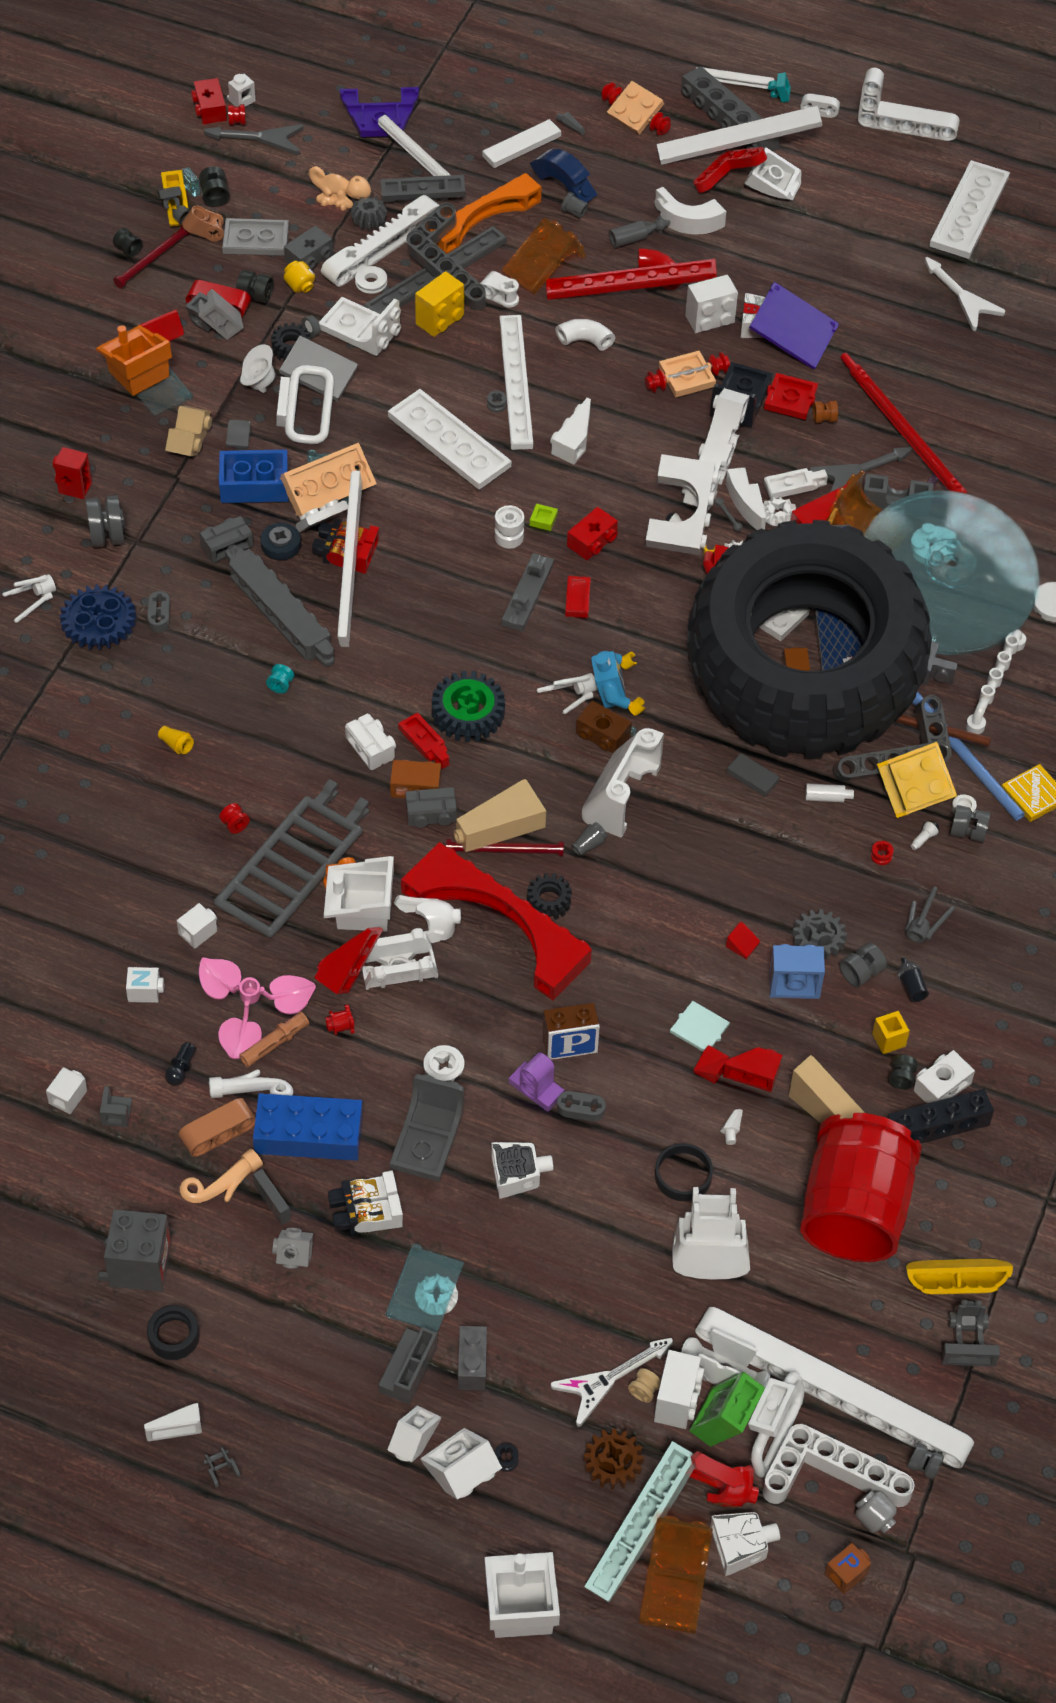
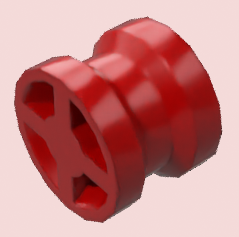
[228,104,246,126]
[219,803,250,834]

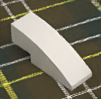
[726,468,766,530]

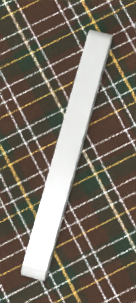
[695,1307,974,1468]

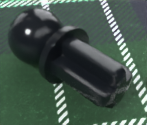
[165,1042,196,1086]

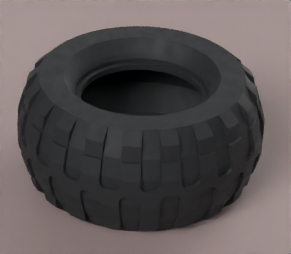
[687,520,932,759]

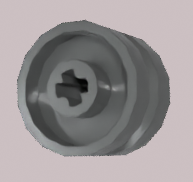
[86,494,125,548]

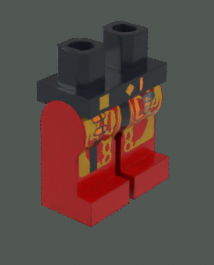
[312,518,379,574]

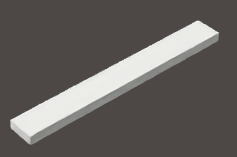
[657,106,822,165]
[500,315,533,450]
[338,471,362,647]

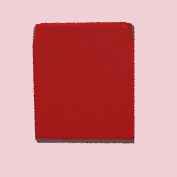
[726,921,760,960]

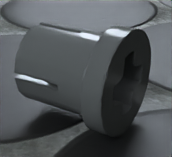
[561,192,588,219]

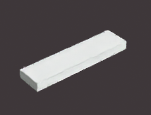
[482,119,561,168]

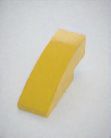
[161,170,188,227]

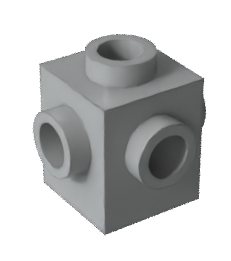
[272,1228,313,1268]

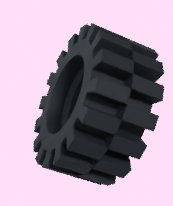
[271,322,310,362]
[527,873,572,920]

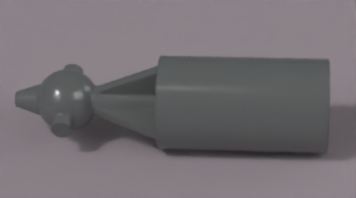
[609,216,670,248]

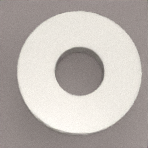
[355,266,387,294]

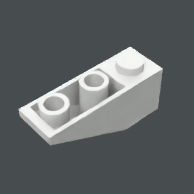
[550,398,591,465]

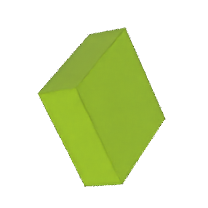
[529,504,558,531]

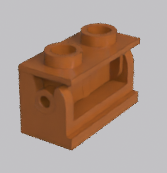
[390,760,441,798]

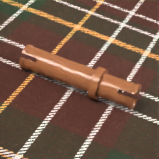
[239,1011,310,1068]

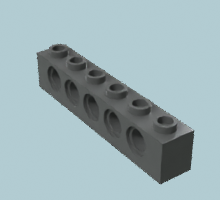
[681,66,780,152]

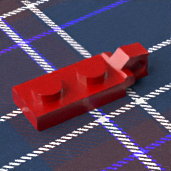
[398,713,450,769]

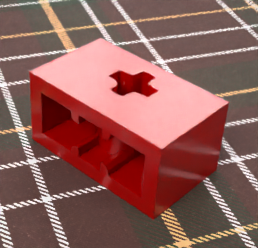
[191,78,227,124]
[53,447,92,500]
[567,506,618,560]

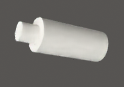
[805,783,854,803]

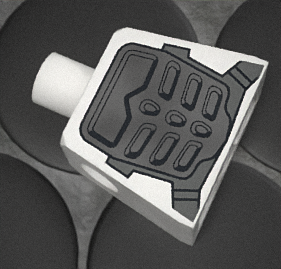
[491,1142,553,1199]

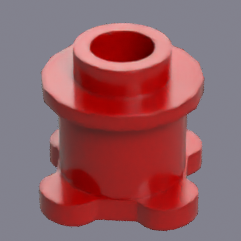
[325,1004,355,1036]

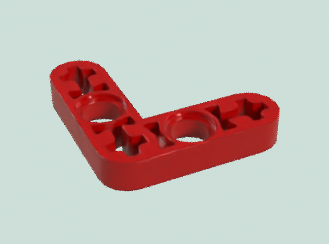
[693,147,768,193]

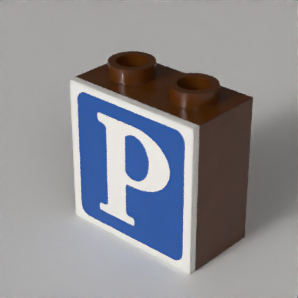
[542,1003,600,1060]

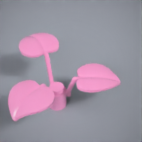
[199,958,316,1059]

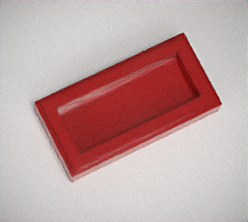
[565,576,591,618]

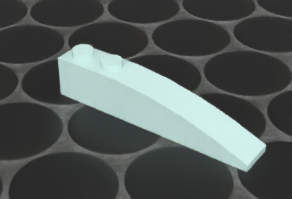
[584,1441,694,1602]

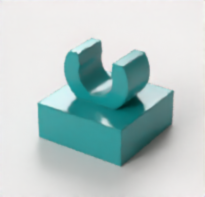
[768,72,791,102]

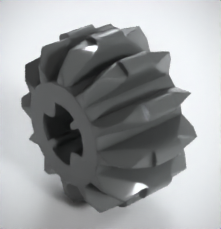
[351,196,387,231]

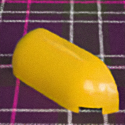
[906,1259,1013,1294]

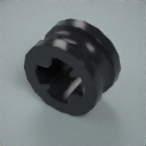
[494,1444,519,1472]

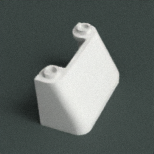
[582,728,664,838]

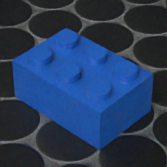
[219,450,288,503]

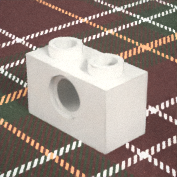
[914,1050,975,1104]

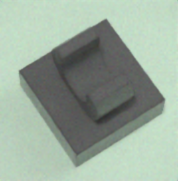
[157,186,181,209]

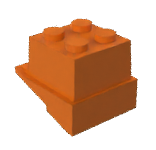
[96,325,172,396]

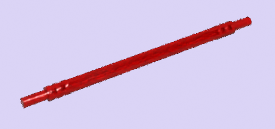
[840,353,978,514]

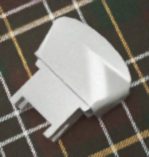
[672,1187,750,1279]

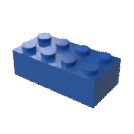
[253,1093,363,1161]

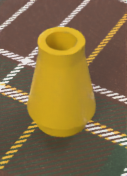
[158,726,194,754]

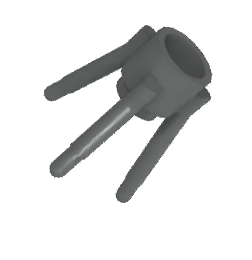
[904,886,955,943]

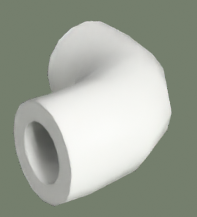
[555,319,615,351]

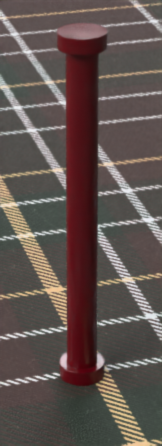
[113,225,192,289]
[446,839,564,856]

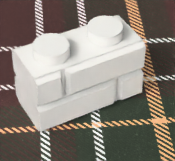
[345,713,396,770]

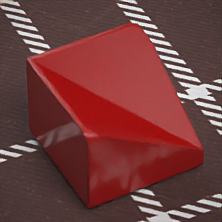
[693,1045,729,1084]

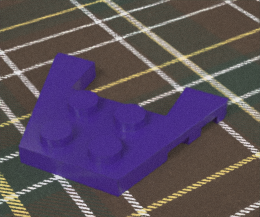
[340,87,419,137]

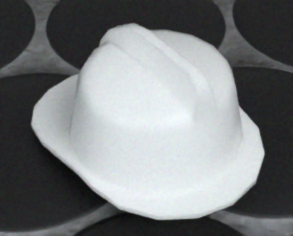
[240,344,275,393]

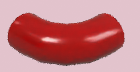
[638,248,681,290]

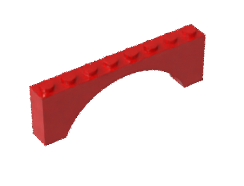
[401,842,592,1001]

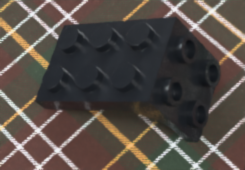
[710,362,773,428]

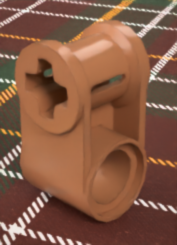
[182,205,224,242]

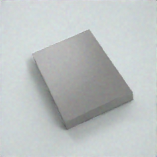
[222,218,289,255]
[279,336,358,402]

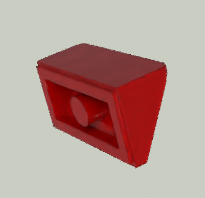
[137,310,184,341]

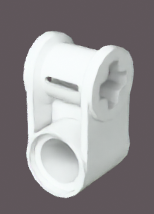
[480,271,519,307]

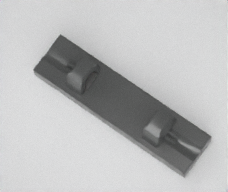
[381,175,466,204]
[502,553,554,632]

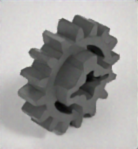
[792,909,847,960]

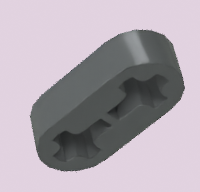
[148,591,171,633]
[557,1091,606,1121]

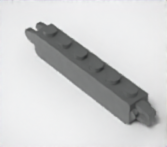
[225,545,335,667]

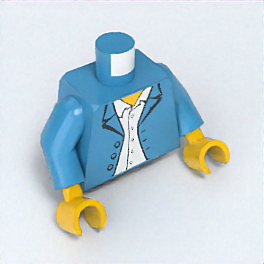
[591,651,646,715]

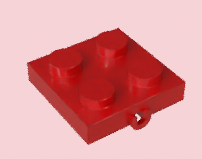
[764,373,818,420]

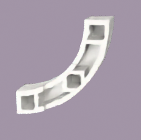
[682,388,749,510]

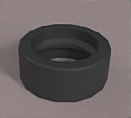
[147,1305,200,1360]

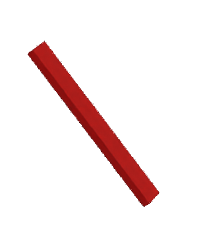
[546,259,717,300]

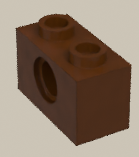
[576,701,632,753]

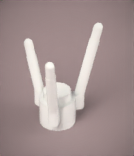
[2,574,56,623]
[536,673,598,714]

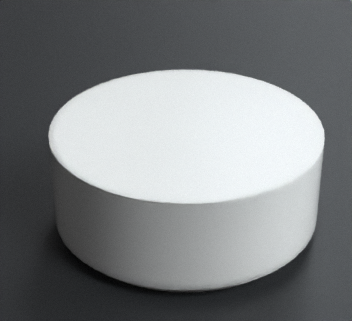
[952,795,977,815]

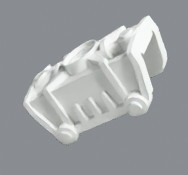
[362,928,438,990]

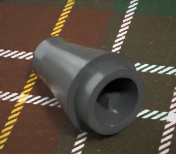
[571,822,608,856]

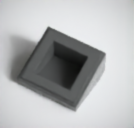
[226,419,251,449]

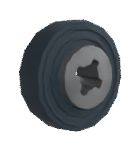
[260,522,301,560]

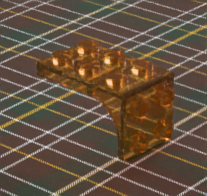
[502,217,586,295]
[828,470,912,554]
[639,1516,713,1634]

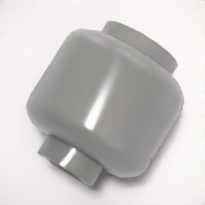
[855,1490,897,1533]

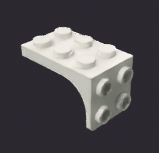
[319,297,401,356]

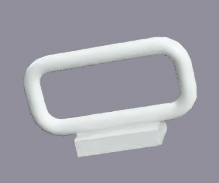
[276,365,334,444]
[748,1372,804,1478]

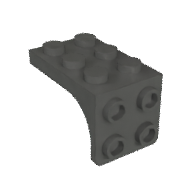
[390,1074,464,1182]

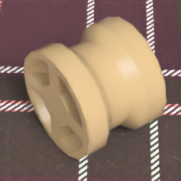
[628,1368,661,1403]

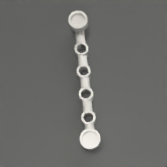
[966,629,1026,734]

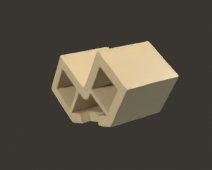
[165,406,212,456]

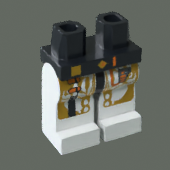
[328,1171,403,1235]

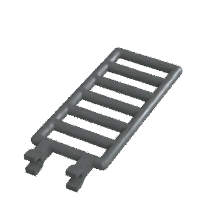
[214,779,369,938]

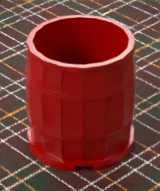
[800,1113,922,1262]

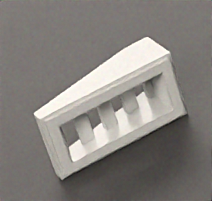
[144,1403,202,1442]

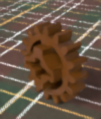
[583,1428,644,1490]

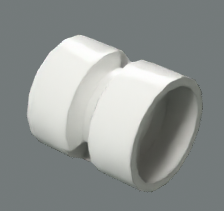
[494,505,524,549]

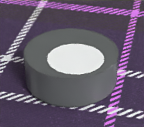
[302,315,320,338]

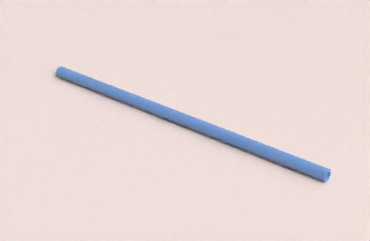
[913,691,1025,821]

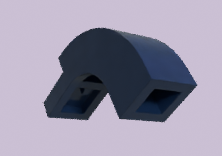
[530,149,598,203]

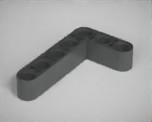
[406,203,487,311]
[833,695,951,781]

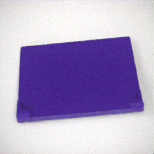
[749,282,839,370]

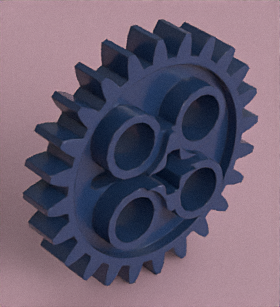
[60,584,136,650]

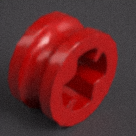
[871,841,894,865]

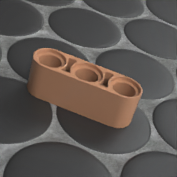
[179,1098,256,1157]

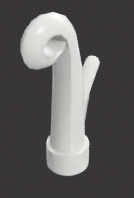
[209,1070,293,1098]

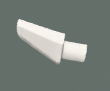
[720,1109,743,1145]

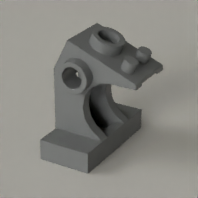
[941,1300,1000,1367]

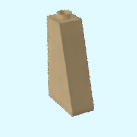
[454,779,546,852]
[789,1055,865,1123]

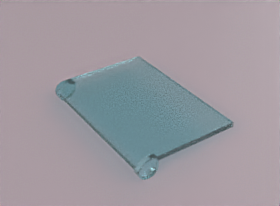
[136,367,193,417]
[386,1244,464,1332]

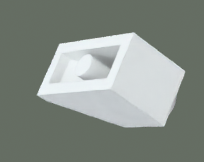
[387,1405,441,1462]

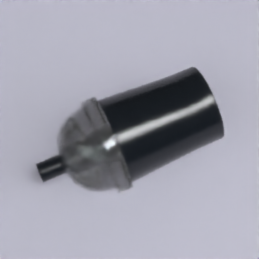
[897,957,929,1002]

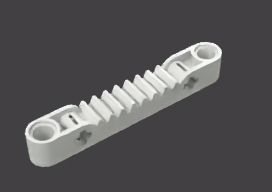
[321,195,439,287]

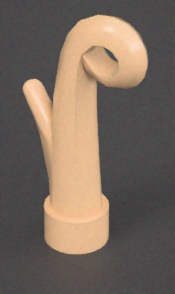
[180,1148,263,1203]

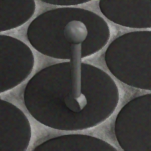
[715,497,742,531]

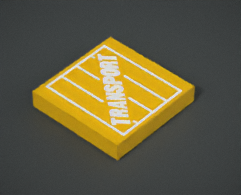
[1001,764,1056,822]

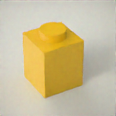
[872,1011,909,1054]

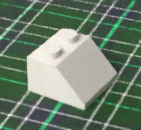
[420,1428,502,1500]

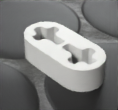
[800,94,840,118]

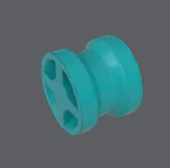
[266,664,294,694]

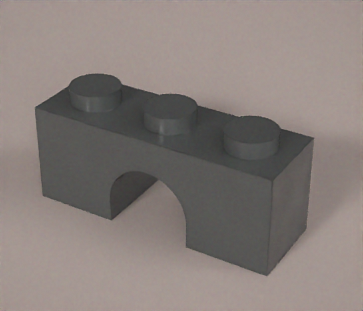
[861,473,934,518]

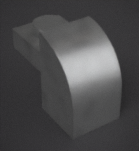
[922,642,958,685]

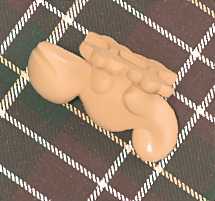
[309,166,371,211]

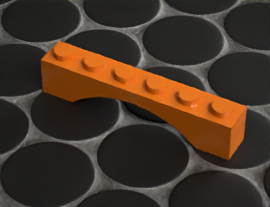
[428,173,542,254]

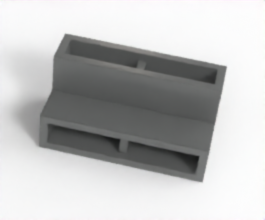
[378,1327,437,1405]

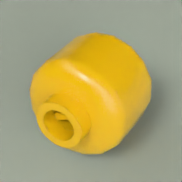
[284,261,315,293]

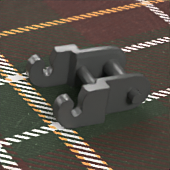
[203,1447,240,1488]

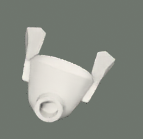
[394,895,461,943]

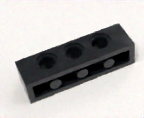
[887,1089,994,1144]

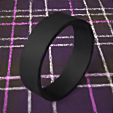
[655,1143,713,1202]

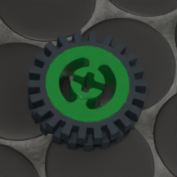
[431,671,505,742]

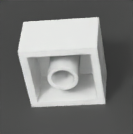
[685,275,738,333]
[654,1350,704,1429]

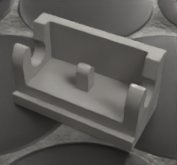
[198,289,244,340]

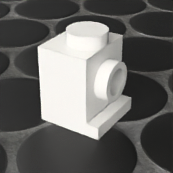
[227,74,256,107]

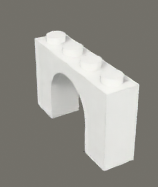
[646,454,719,555]

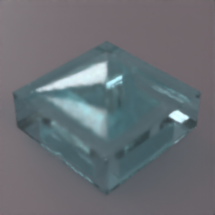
[182,167,200,197]

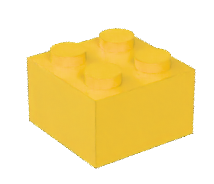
[415,271,464,337]

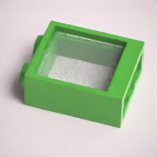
[689,1372,765,1447]

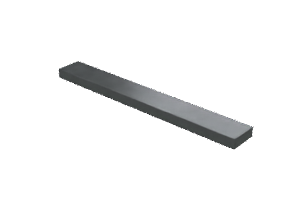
[364,226,507,314]

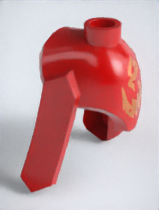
[689,1451,759,1508]

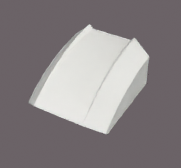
[744,148,801,200]

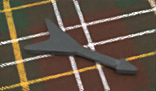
[204,124,303,155]
[810,447,912,492]

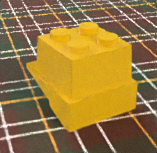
[877,741,957,818]

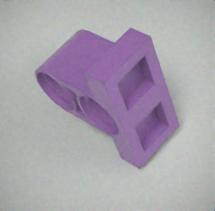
[509,1052,565,1112]

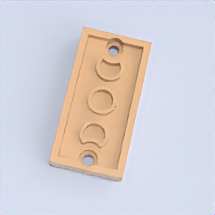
[280,442,377,517]

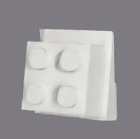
[324,856,394,931]
[485,1552,560,1638]

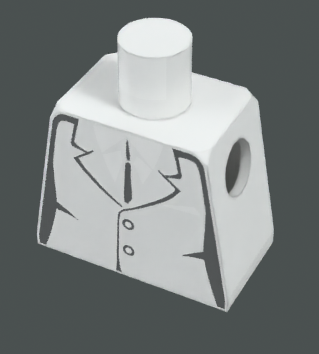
[710,1512,780,1576]

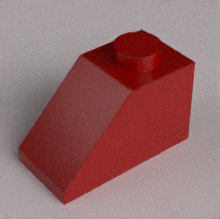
[723,1047,783,1093]

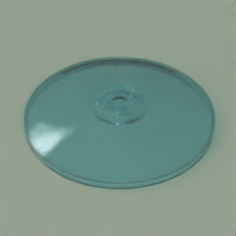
[864,490,1039,655]

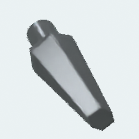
[556,112,585,135]

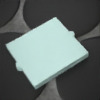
[670,1001,730,1052]

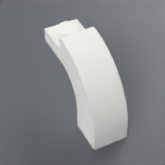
[654,187,726,234]

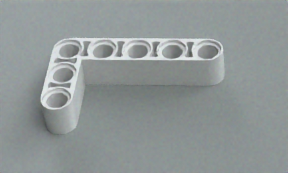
[858,68,960,141]
[763,1424,915,1507]

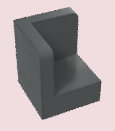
[100,1086,132,1127]

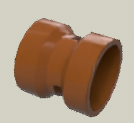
[813,400,838,423]

